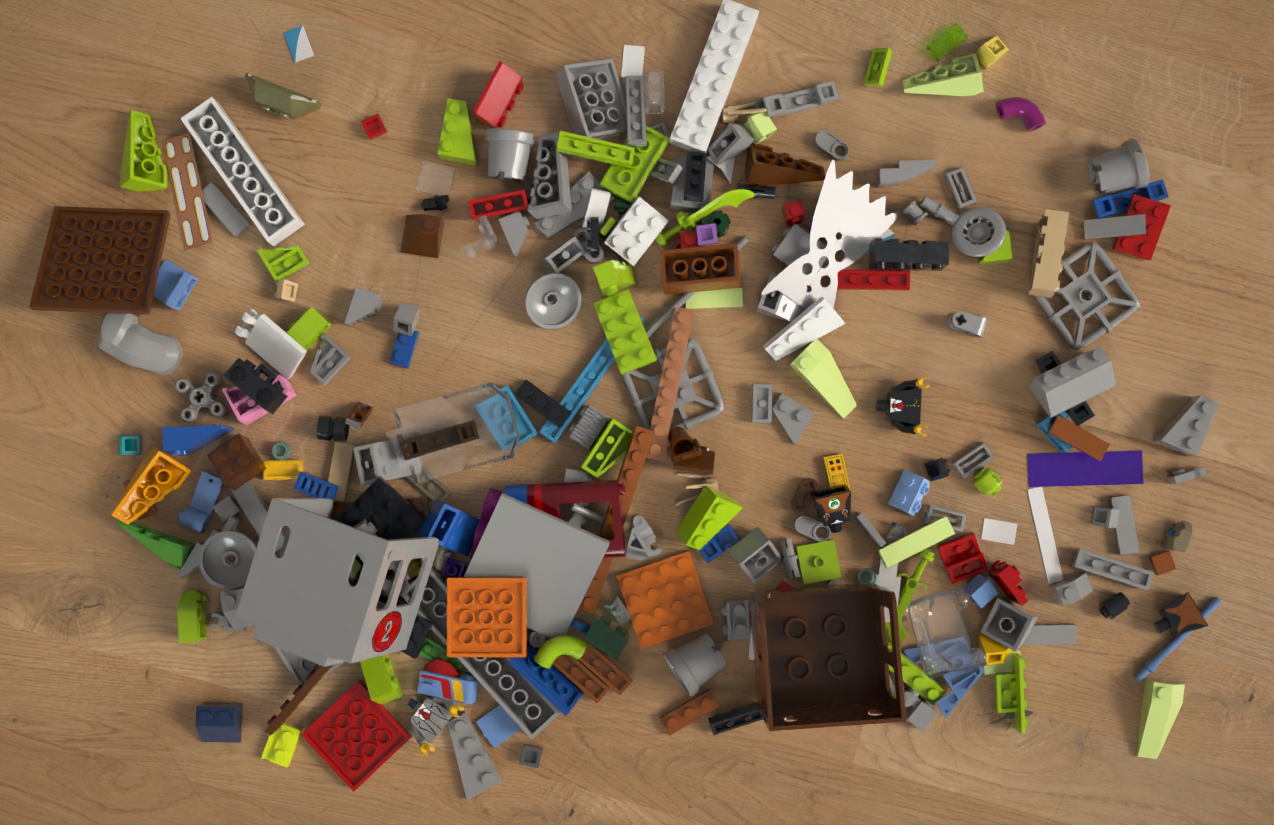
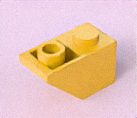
[978,635,1013,666]

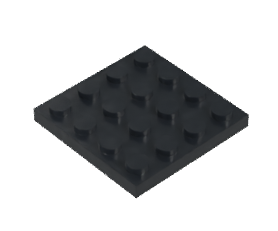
[335,476,426,576]

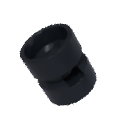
[317,415,349,442]

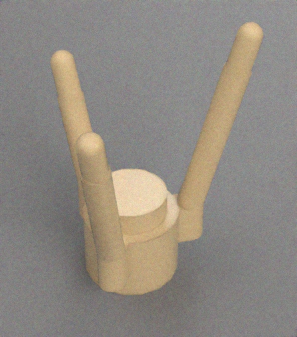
[723,102,766,126]
[675,472,718,506]

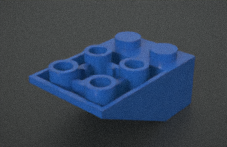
[419,499,480,556]

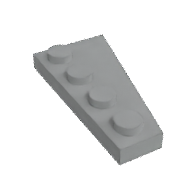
[535,172,615,238]
[448,712,502,800]

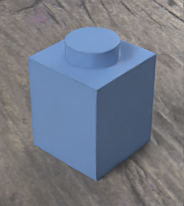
[962,574,999,609]

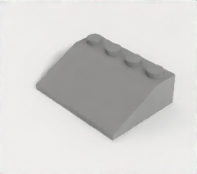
[555,59,627,140]

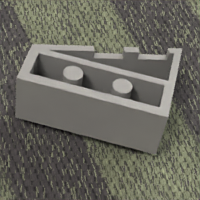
[1153,395,1219,457]

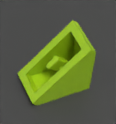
[978,230,1013,265]

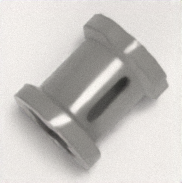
[902,200,928,226]

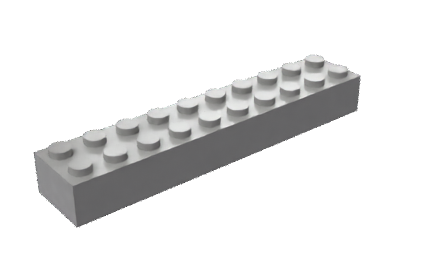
[400,567,561,740]

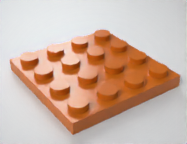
[616,551,714,649]
[447,577,527,657]

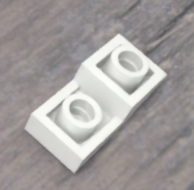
[582,189,610,232]

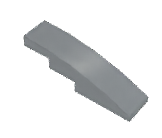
[231,480,285,552]
[177,516,242,578]

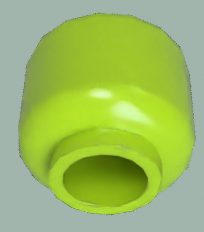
[973,467,1002,496]

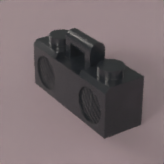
[223,358,288,414]

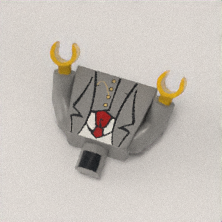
[407,696,464,757]

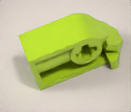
[177,590,209,643]

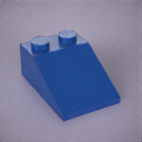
[163,425,233,455]

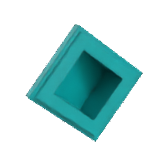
[118,435,141,455]

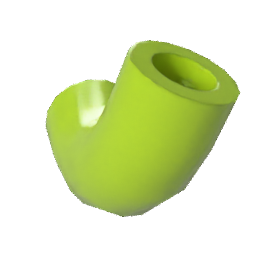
[534,635,587,669]

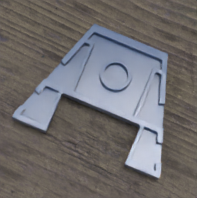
[903,637,985,718]

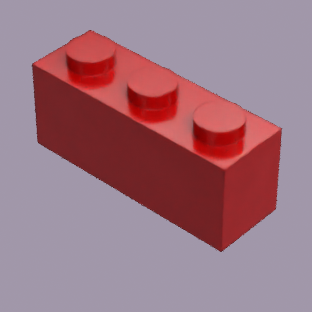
[468,189,528,220]

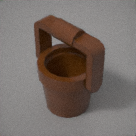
[666,427,702,462]

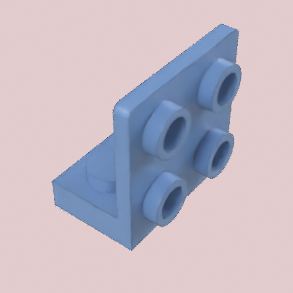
[154,260,199,311]

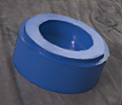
[570,617,590,632]

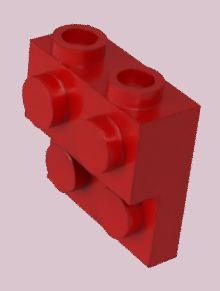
[988,560,1028,606]

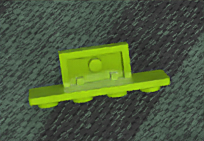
[994,653,1028,734]

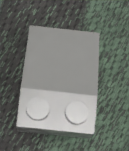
[670,153,714,213]

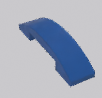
[1092,179,1169,219]

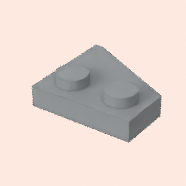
[310,333,351,386]
[772,393,815,444]

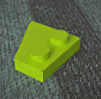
[257,246,310,282]

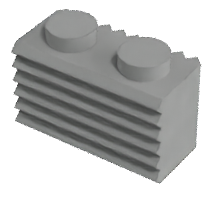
[569,405,610,449]

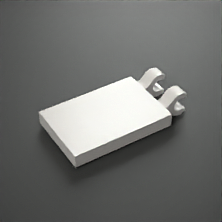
[234,309,307,380]

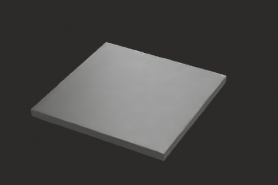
[464,493,610,638]

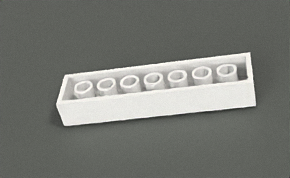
[669,0,759,153]
[180,97,305,246]

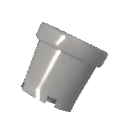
[485,128,535,181]
[1087,138,1150,195]
[663,633,727,697]

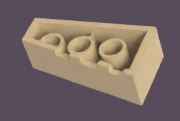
[1028,209,1069,298]

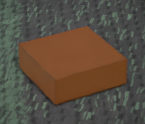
[1149,551,1176,575]

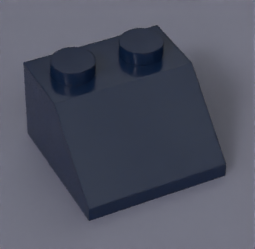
[196,702,242,743]

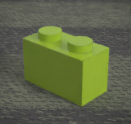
[287,307,332,351]

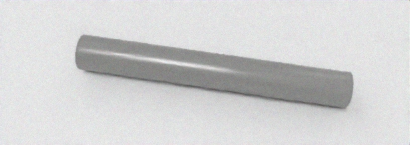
[570,503,605,524]

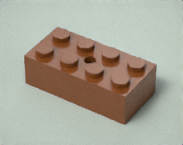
[660,243,741,295]

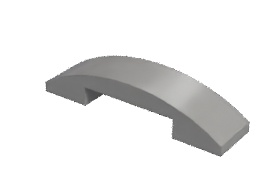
[763,81,839,117]

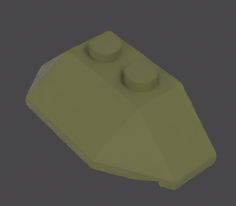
[245,73,321,119]

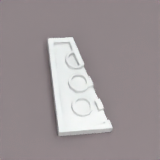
[763,296,846,361]

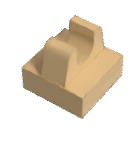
[274,279,298,302]

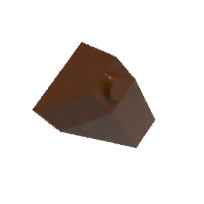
[745,143,826,186]

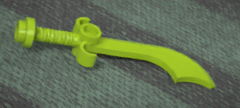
[655,189,755,247]
[885,549,935,653]

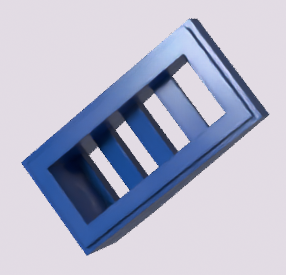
[294,471,339,500]

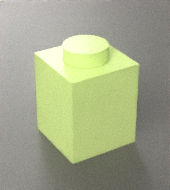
[743,112,777,145]

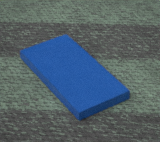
[508,640,583,716]

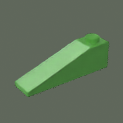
[117,519,196,569]

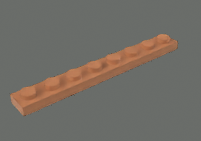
[646,307,694,461]

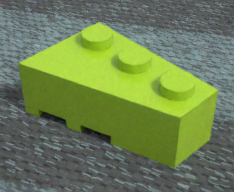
[437,98,478,166]
[593,260,638,298]
[579,417,633,478]
[360,654,404,705]

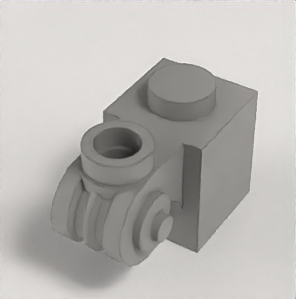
[904,687,937,732]

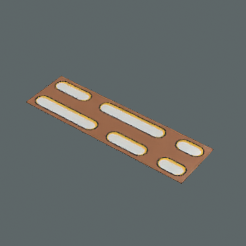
[162,132,213,251]

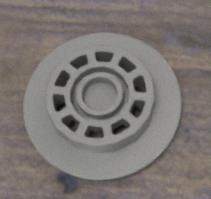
[951,207,1006,257]

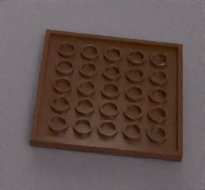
[29,206,171,315]

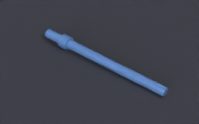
[1134,597,1222,682]

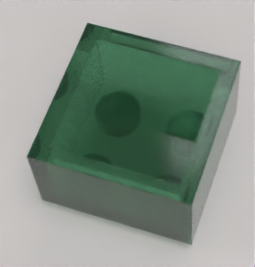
[583,615,629,660]

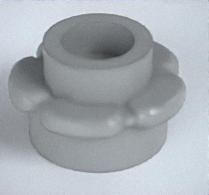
[528,631,547,648]

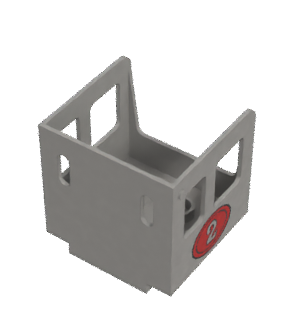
[235,498,439,667]

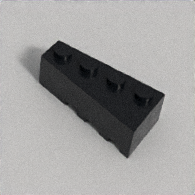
[869,238,949,271]

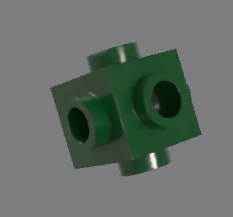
[700,210,731,238]

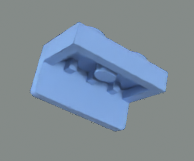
[888,469,930,516]

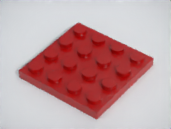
[301,680,412,792]

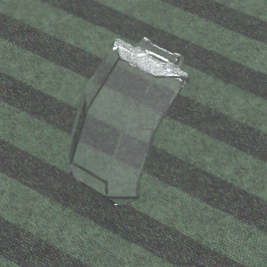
[386,382,521,484]

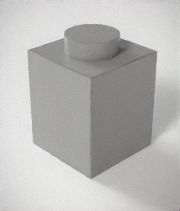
[393,303,419,336]

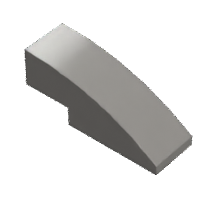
[877,160,937,188]

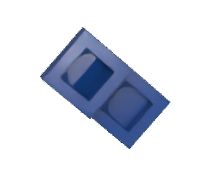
[699,523,740,563]

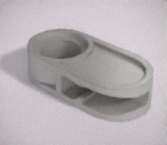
[814,130,849,161]
[793,516,831,542]

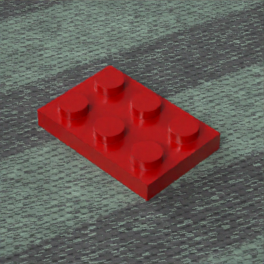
[1112,194,1171,261]

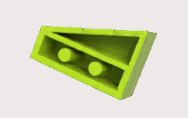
[675,485,743,550]

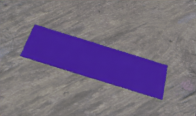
[1027,451,1144,487]

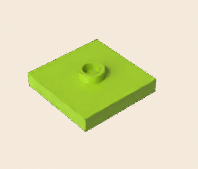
[796,539,841,585]

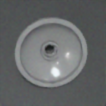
[525,273,582,329]
[199,530,256,589]

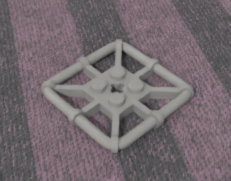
[1034,242,1140,350]
[622,337,725,431]

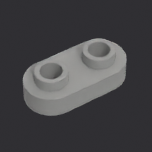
[573,228,604,263]

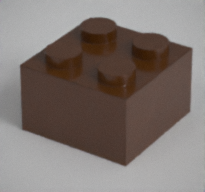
[207,433,267,490]

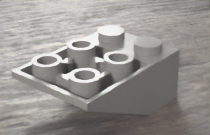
[756,272,811,323]
[353,436,422,486]

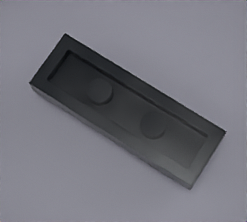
[683,152,707,202]
[515,379,571,428]
[708,702,763,735]

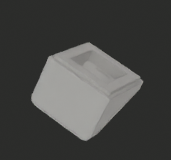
[1092,505,1119,528]

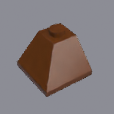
[400,214,444,258]
[673,446,715,475]

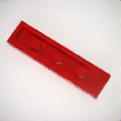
[837,270,910,291]

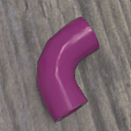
[996,97,1046,132]

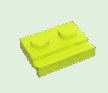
[261,723,303,768]

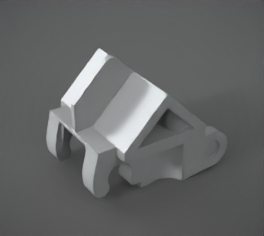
[626,515,661,561]

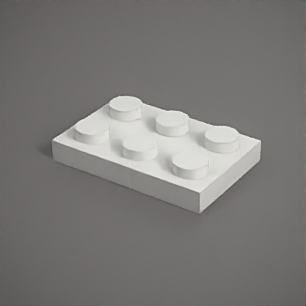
[603,197,669,266]

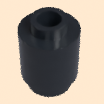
[1099,592,1130,619]

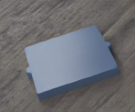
[476,705,521,748]

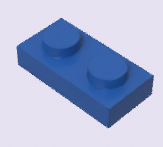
[389,330,420,369]

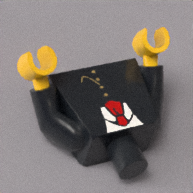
[876,377,930,437]

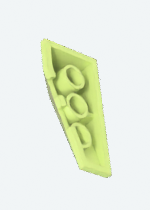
[902,53,984,96]
[789,339,857,419]
[1136,679,1185,759]

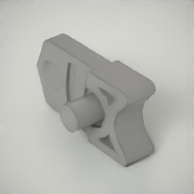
[434,544,453,571]
[605,596,631,623]

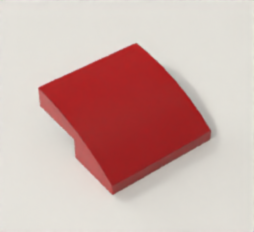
[936,532,988,584]

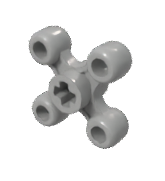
[175,373,227,423]

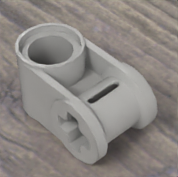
[947,311,987,338]

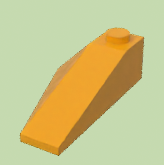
[111,446,191,525]

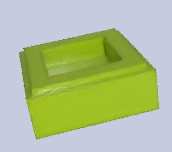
[600,217,617,239]

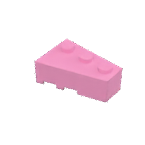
[222,375,297,425]

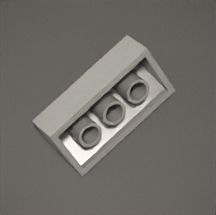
[1029,346,1116,418]

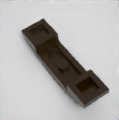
[399,420,480,461]

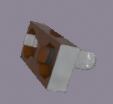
[345,402,373,433]

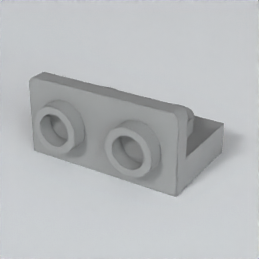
[721,599,750,641]

